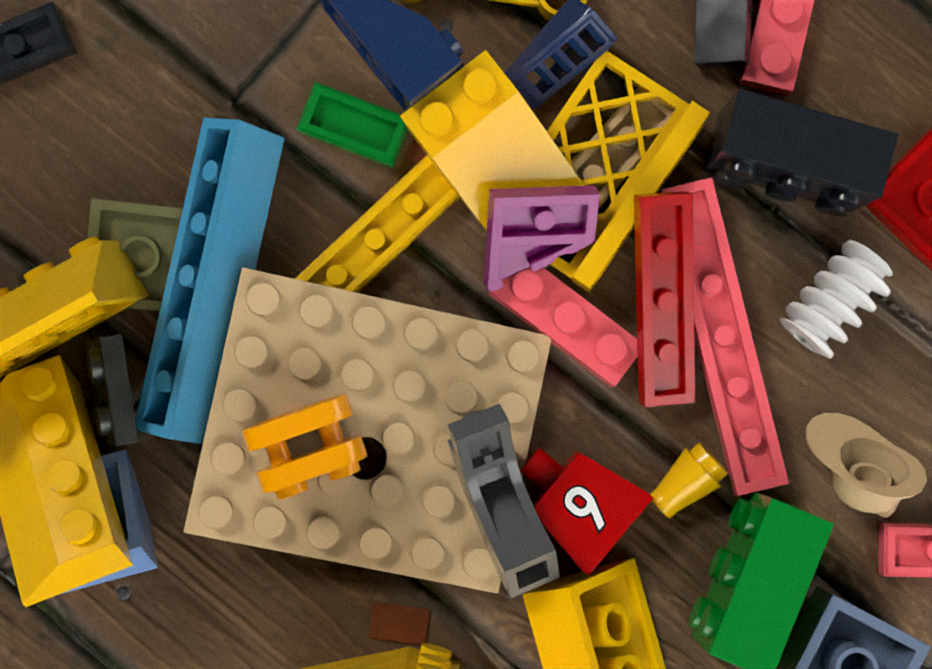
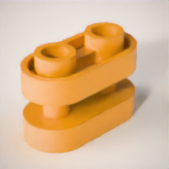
[241,393,368,500]

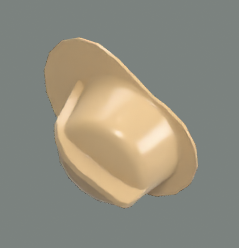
[806,413,927,518]

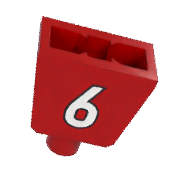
[520,447,654,576]

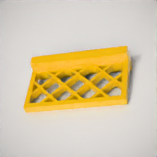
[547,51,710,293]

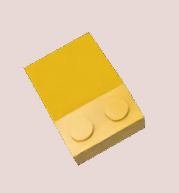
[400,50,585,231]

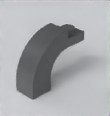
[448,404,560,599]

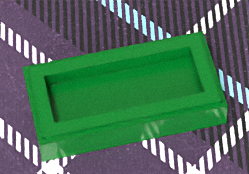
[296,82,408,169]

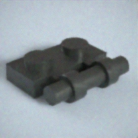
[82,334,139,446]

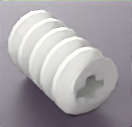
[779,240,893,359]

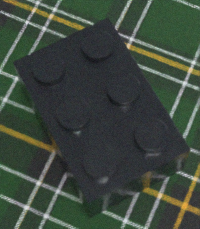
[703,89,899,216]

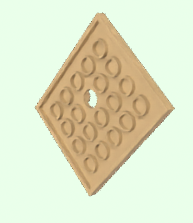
[183,267,551,594]

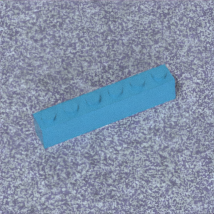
[135,117,285,444]

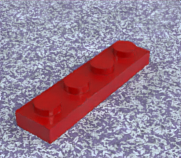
[634,191,695,407]

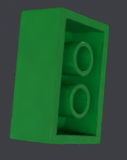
[688,492,834,669]

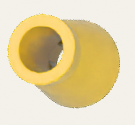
[650,442,728,519]

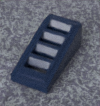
[504,0,618,109]

